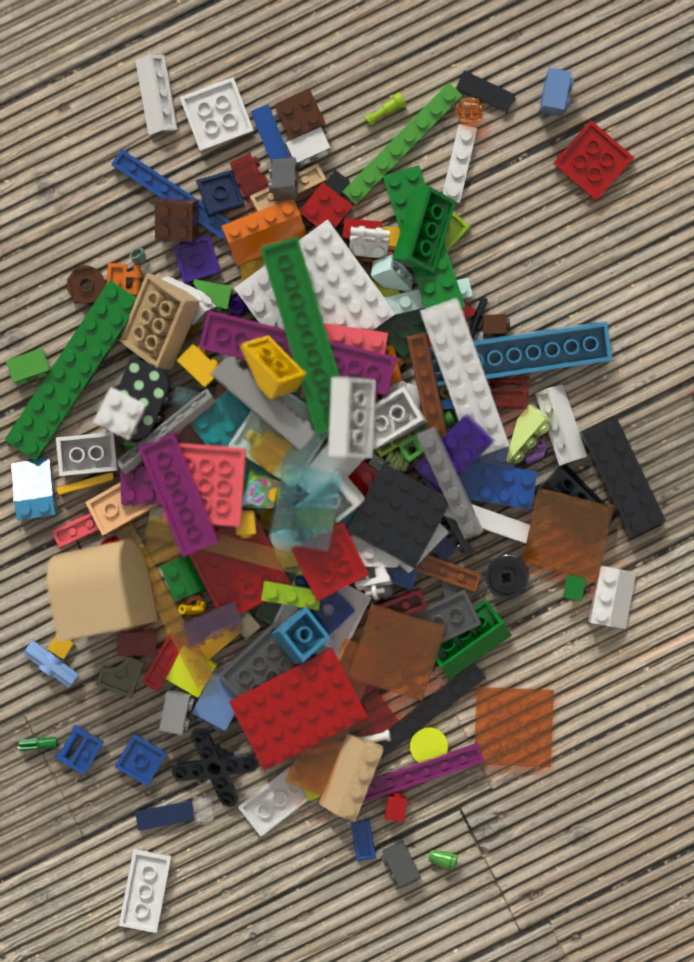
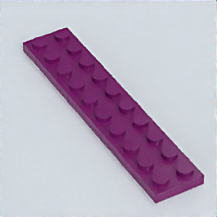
[199,310,397,395]

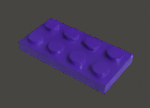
[414,414,495,494]

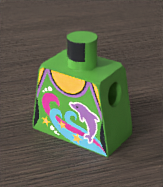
[243,470,288,508]

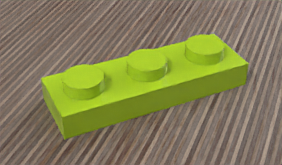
[261,581,321,610]

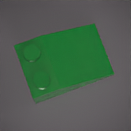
[160,555,206,602]

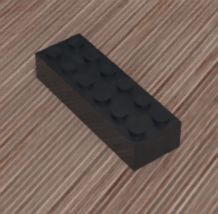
[580,417,666,538]

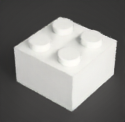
[93,387,148,440]

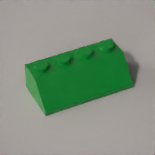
[392,186,456,273]
[428,600,512,680]

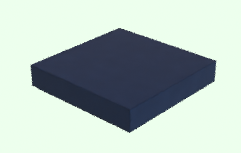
[196,170,245,217]

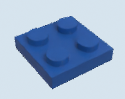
[115,733,167,786]

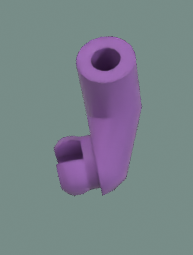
[524,439,547,465]

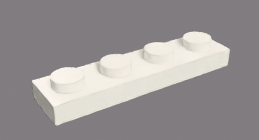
[443,124,477,204]

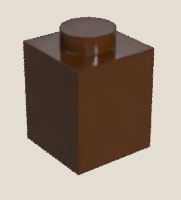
[482,314,510,335]

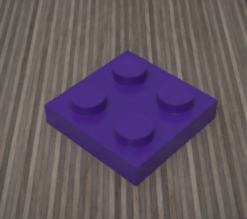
[173,235,221,284]

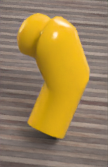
[178,600,207,615]

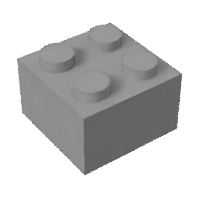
[159,689,195,735]

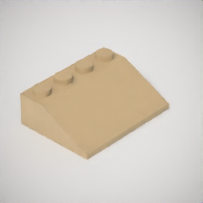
[119,273,201,369]

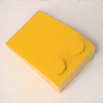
[240,335,306,399]

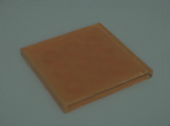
[523,488,614,581]
[474,687,554,767]

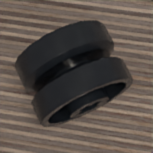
[485,553,529,599]

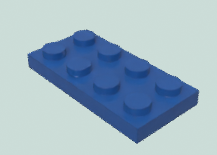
[459,461,538,510]

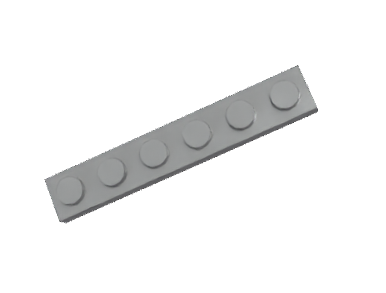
[116,388,216,474]
[417,427,483,539]

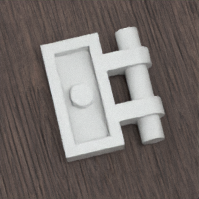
[349,226,390,258]

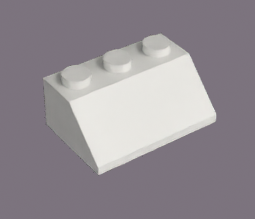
[588,565,636,629]

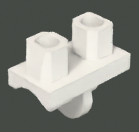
[355,566,392,600]

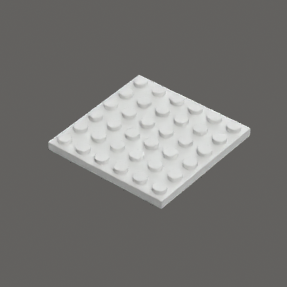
[234,219,396,331]

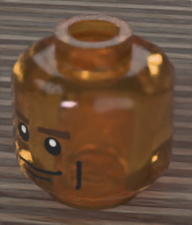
[455,97,483,123]

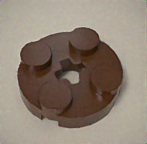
[67,265,106,304]

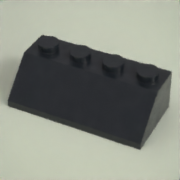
[534,464,618,546]

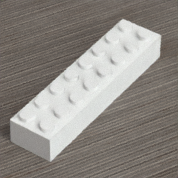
[420,298,509,456]

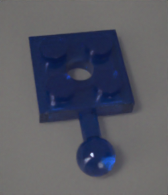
[295,574,356,635]

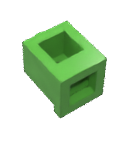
[398,433,425,463]

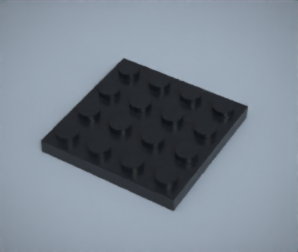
[347,463,449,569]

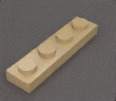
[249,163,327,212]

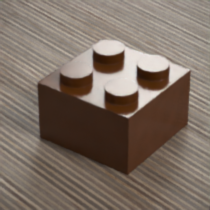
[275,88,326,140]
[155,198,198,242]

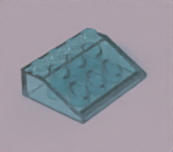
[268,462,343,551]

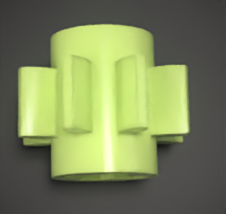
[385,450,409,472]

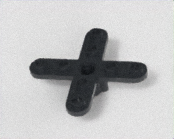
[172,727,259,807]

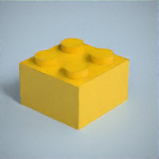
[177,344,219,389]

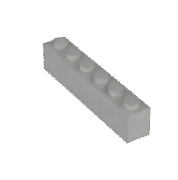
[210,356,315,451]

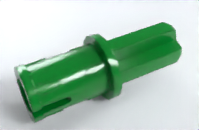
[18,736,57,752]

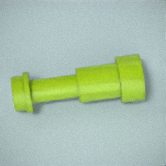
[364,92,407,126]

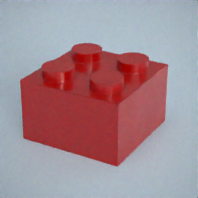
[299,182,353,230]

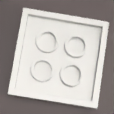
[180,77,254,152]

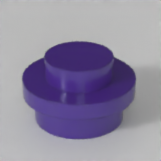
[229,296,248,315]

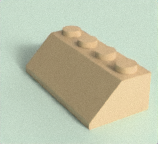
[319,732,383,822]

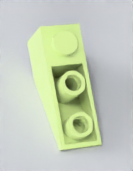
[506,404,552,465]

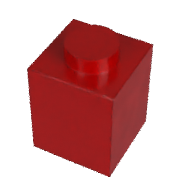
[384,792,407,822]

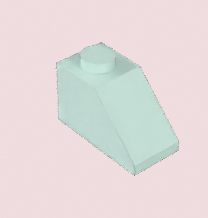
[371,254,413,292]

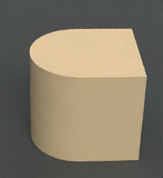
[47,539,158,642]

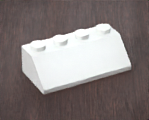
[328,377,376,458]

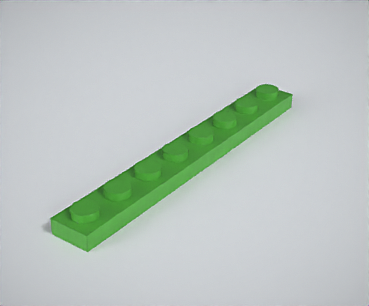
[342,82,462,205]

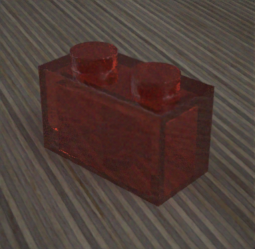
[230,153,268,200]
[117,628,158,656]

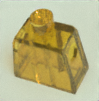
[244,429,293,475]

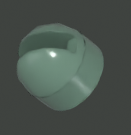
[130,248,146,265]

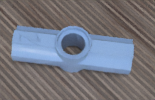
[23,640,79,688]

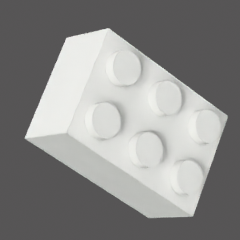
[56,432,120,476]

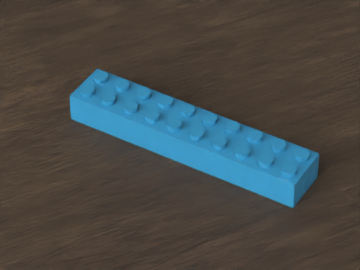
[429,321,612,386]

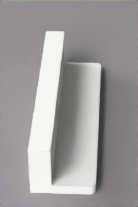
[136,54,177,135]
[535,385,587,466]

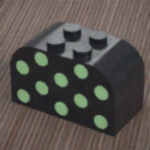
[102,356,171,441]

